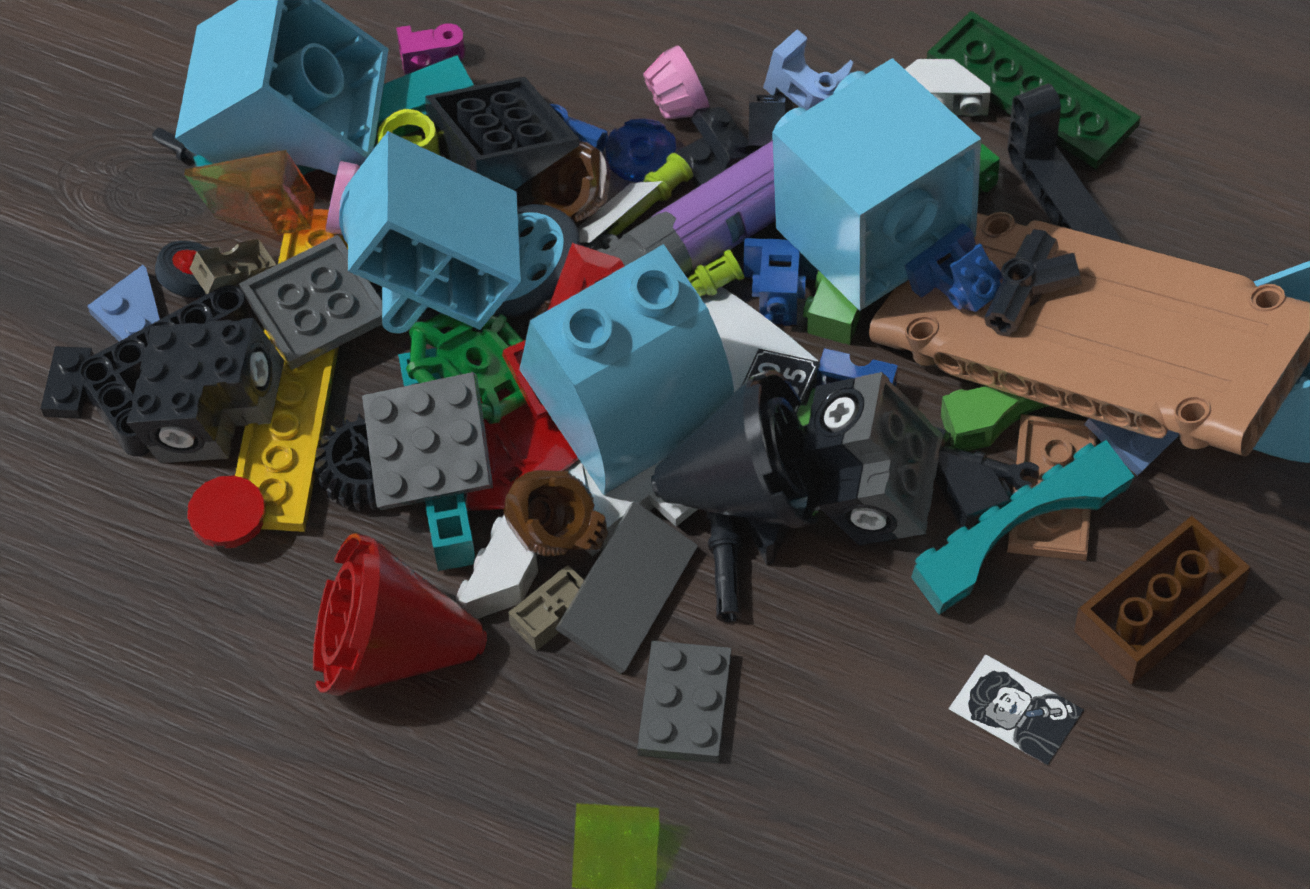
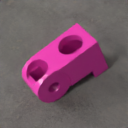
[396,23,465,74]

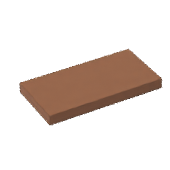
[1007,414,1097,561]

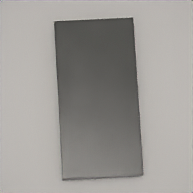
[556,501,698,674]

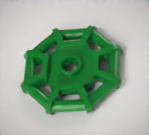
[406,313,528,424]

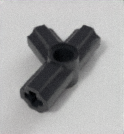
[984,229,1082,336]

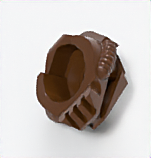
[530,141,611,222]
[504,470,609,557]

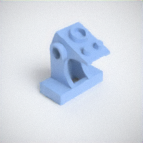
[763,29,853,110]

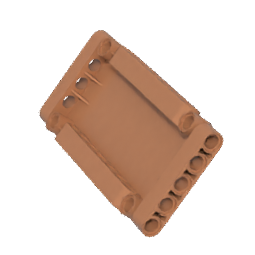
[869,212,1310,456]

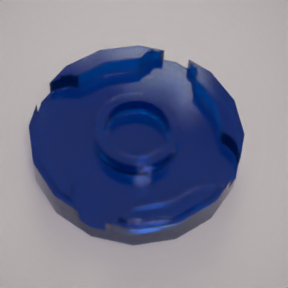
[605,118,676,182]

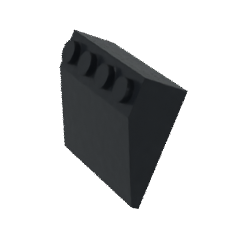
[425,76,579,190]

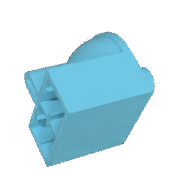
[339,131,521,333]

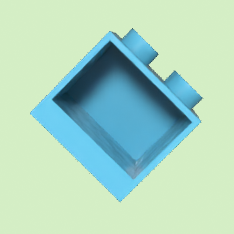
[772,58,981,311]

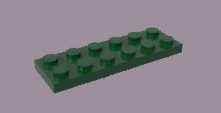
[927,11,1141,169]

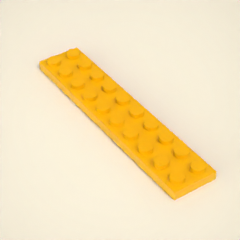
[235,208,348,532]

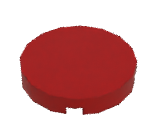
[187,475,266,548]

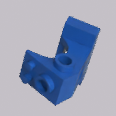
[904,223,1002,312]
[744,238,818,326]

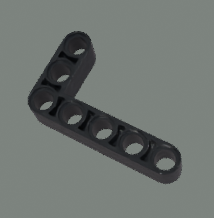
[1007,83,1123,243]
[79,285,250,456]

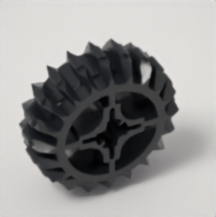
[315,413,377,512]

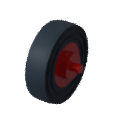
[155,241,210,298]

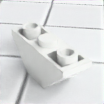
[905,59,990,116]
[457,515,538,619]

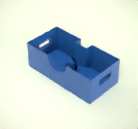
[817,348,898,386]

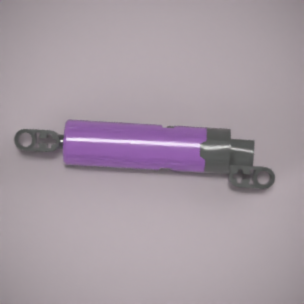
[581,140,776,277]

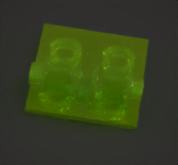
[572,803,660,889]

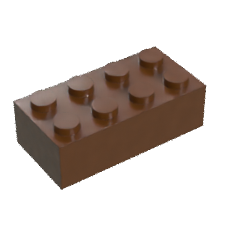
[1074,515,1251,685]

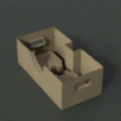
[190,239,276,294]
[508,565,584,651]

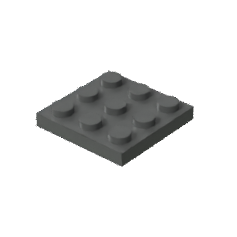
[239,235,382,370]
[362,372,493,510]

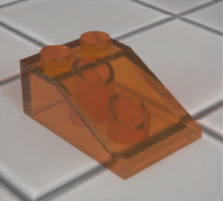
[184,150,315,235]

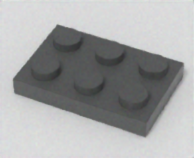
[637,641,731,763]

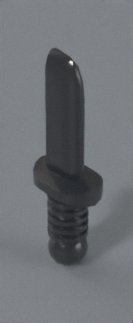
[152,127,197,162]

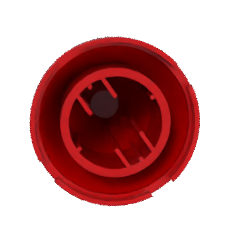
[313,533,487,696]

